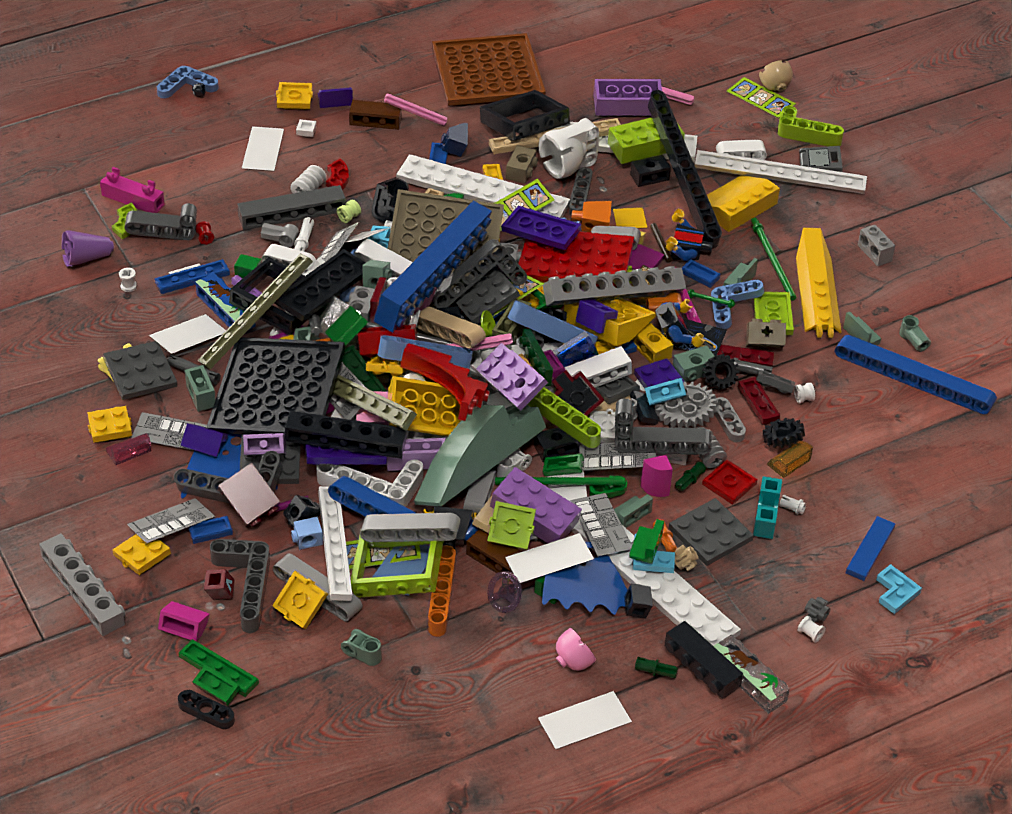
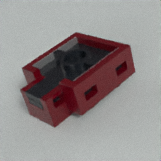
[551,370,604,416]

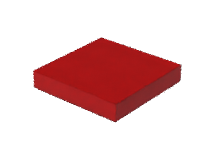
[702,460,758,505]

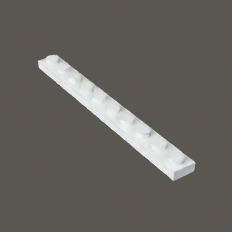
[695,150,867,194]

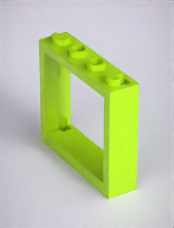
[351,531,444,597]

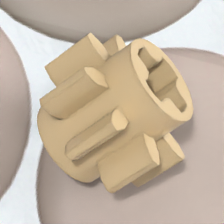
[675,545,699,571]

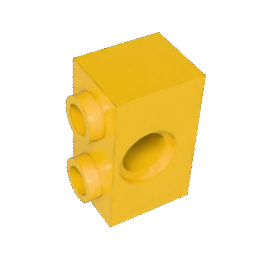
[632,323,673,363]

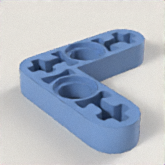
[157,66,219,98]
[711,280,764,329]

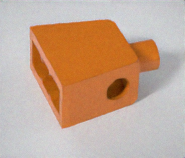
[571,201,612,232]

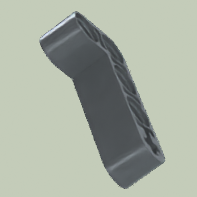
[125,203,197,240]

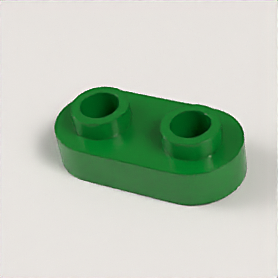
[589,476,628,498]

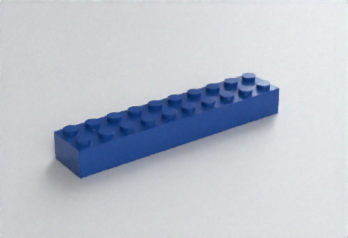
[374,200,492,333]

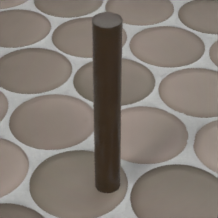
[650,223,672,263]

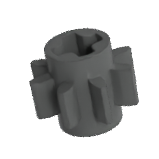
[804,597,831,623]

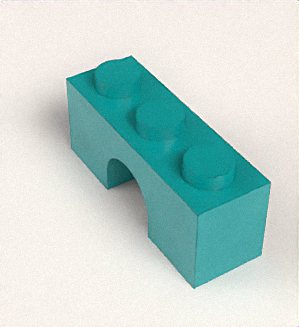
[753,476,782,539]

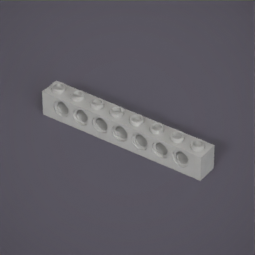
[543,266,686,306]

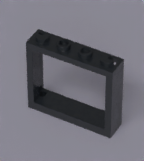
[480,90,570,141]
[229,257,316,335]

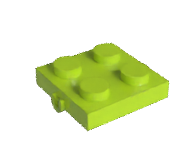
[487,501,536,550]

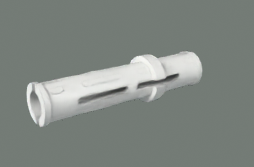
[294,217,314,252]

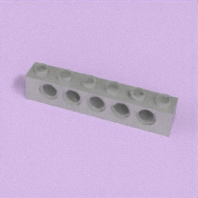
[39,533,126,636]

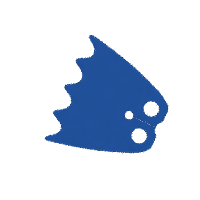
[181,434,278,498]
[542,542,627,615]

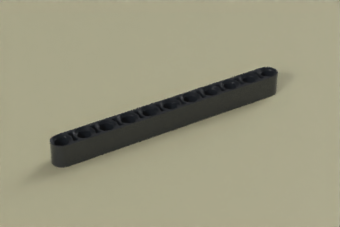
[648,90,722,249]

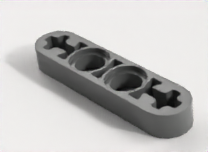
[569,167,593,215]

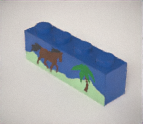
[195,273,256,330]

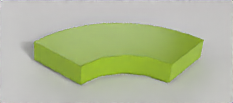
[112,202,137,239]

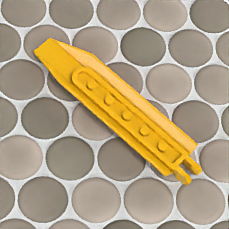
[796,228,842,338]

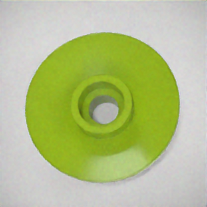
[479,310,496,337]

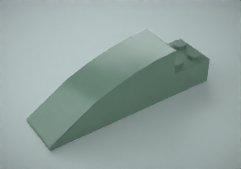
[414,405,546,507]

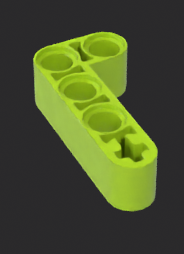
[778,106,844,147]

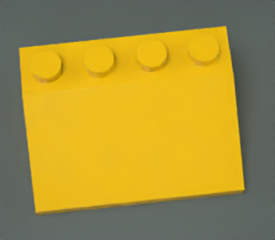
[707,175,780,232]
[564,299,656,347]
[388,376,462,436]

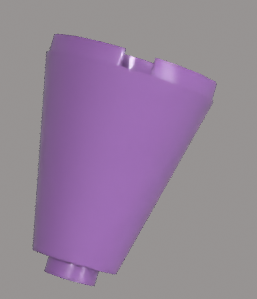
[61,230,114,266]

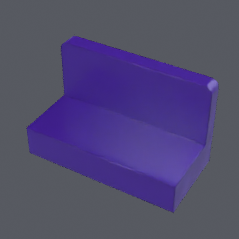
[318,87,353,108]
[576,299,618,333]
[181,423,229,456]

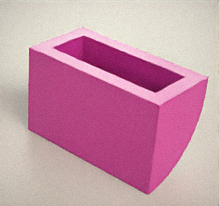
[641,455,673,497]
[158,601,210,641]

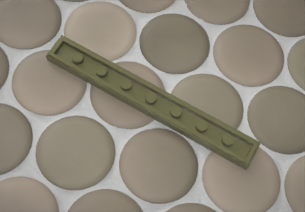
[198,253,313,369]
[332,375,417,431]

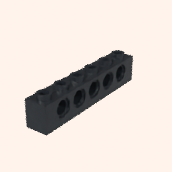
[285,411,407,459]

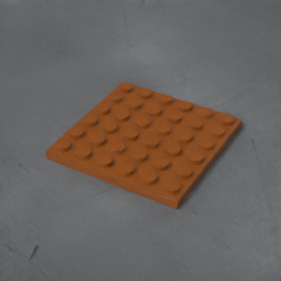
[432,33,546,106]

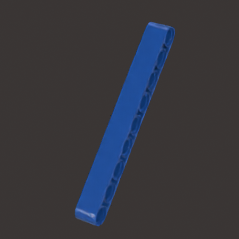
[835,335,997,414]

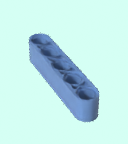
[507,300,598,354]
[378,335,473,369]

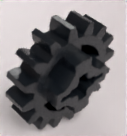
[762,418,805,448]

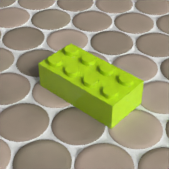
[608,118,685,164]

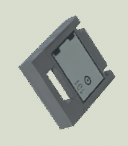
[799,146,843,172]

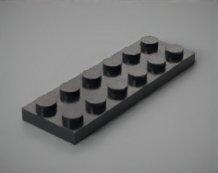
[274,249,366,321]

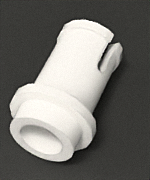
[779,495,806,515]

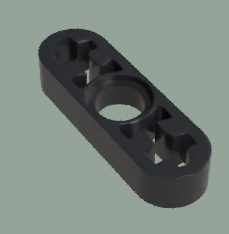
[178,690,235,729]

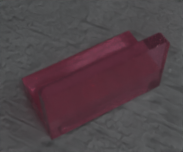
[106,433,152,465]

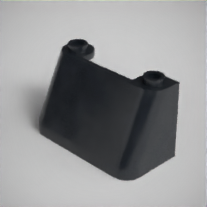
[372,177,451,222]

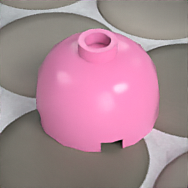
[556,628,596,671]

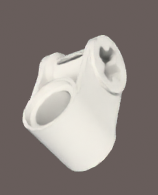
[497,448,532,477]

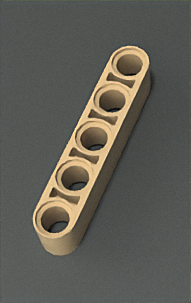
[415,307,486,349]

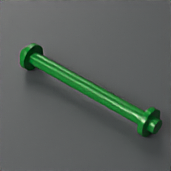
[688,289,735,308]

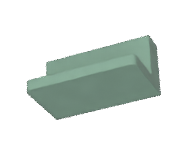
[723,258,758,294]
[843,312,881,345]
[614,494,653,528]

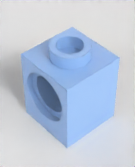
[291,517,323,550]

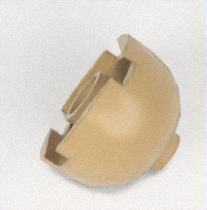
[759,60,793,91]

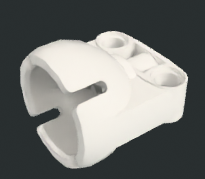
[539,118,599,178]

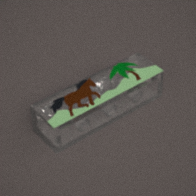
[714,635,790,714]

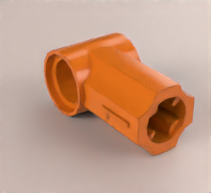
[646,292,682,314]

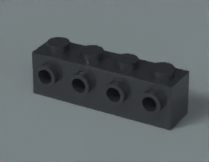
[664,621,743,699]

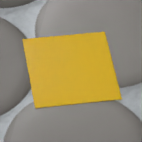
[613,207,647,228]

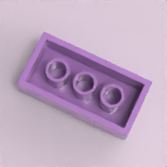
[593,79,662,116]
[490,467,582,543]

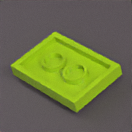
[753,292,794,335]

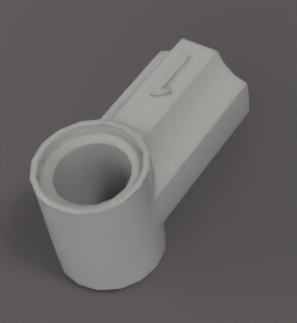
[261,223,299,247]

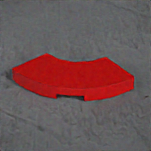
[326,159,349,190]

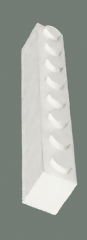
[484,346,632,408]

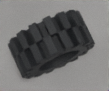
[702,354,739,390]

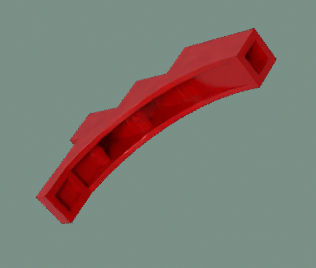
[400,343,490,421]

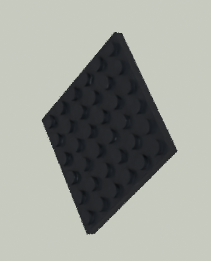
[206,337,346,435]

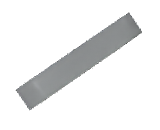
[714,397,746,442]

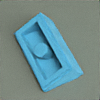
[645,378,687,406]

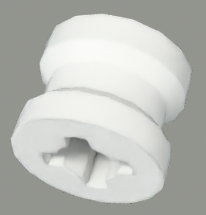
[794,383,815,403]

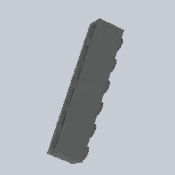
[237,185,346,230]

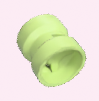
[337,199,361,223]

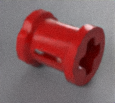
[195,221,214,245]

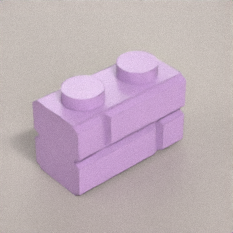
[243,433,286,455]

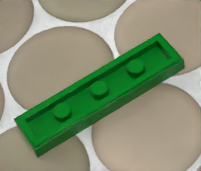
[179,639,259,698]

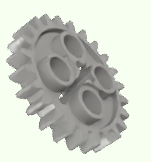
[655,382,717,428]

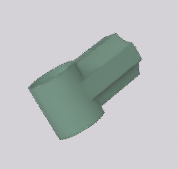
[899,315,931,352]

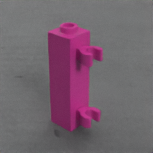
[100,167,165,213]

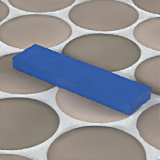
[155,259,230,294]
[846,516,896,581]

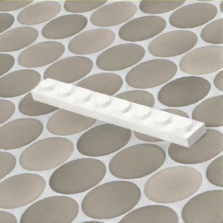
[318,486,352,601]

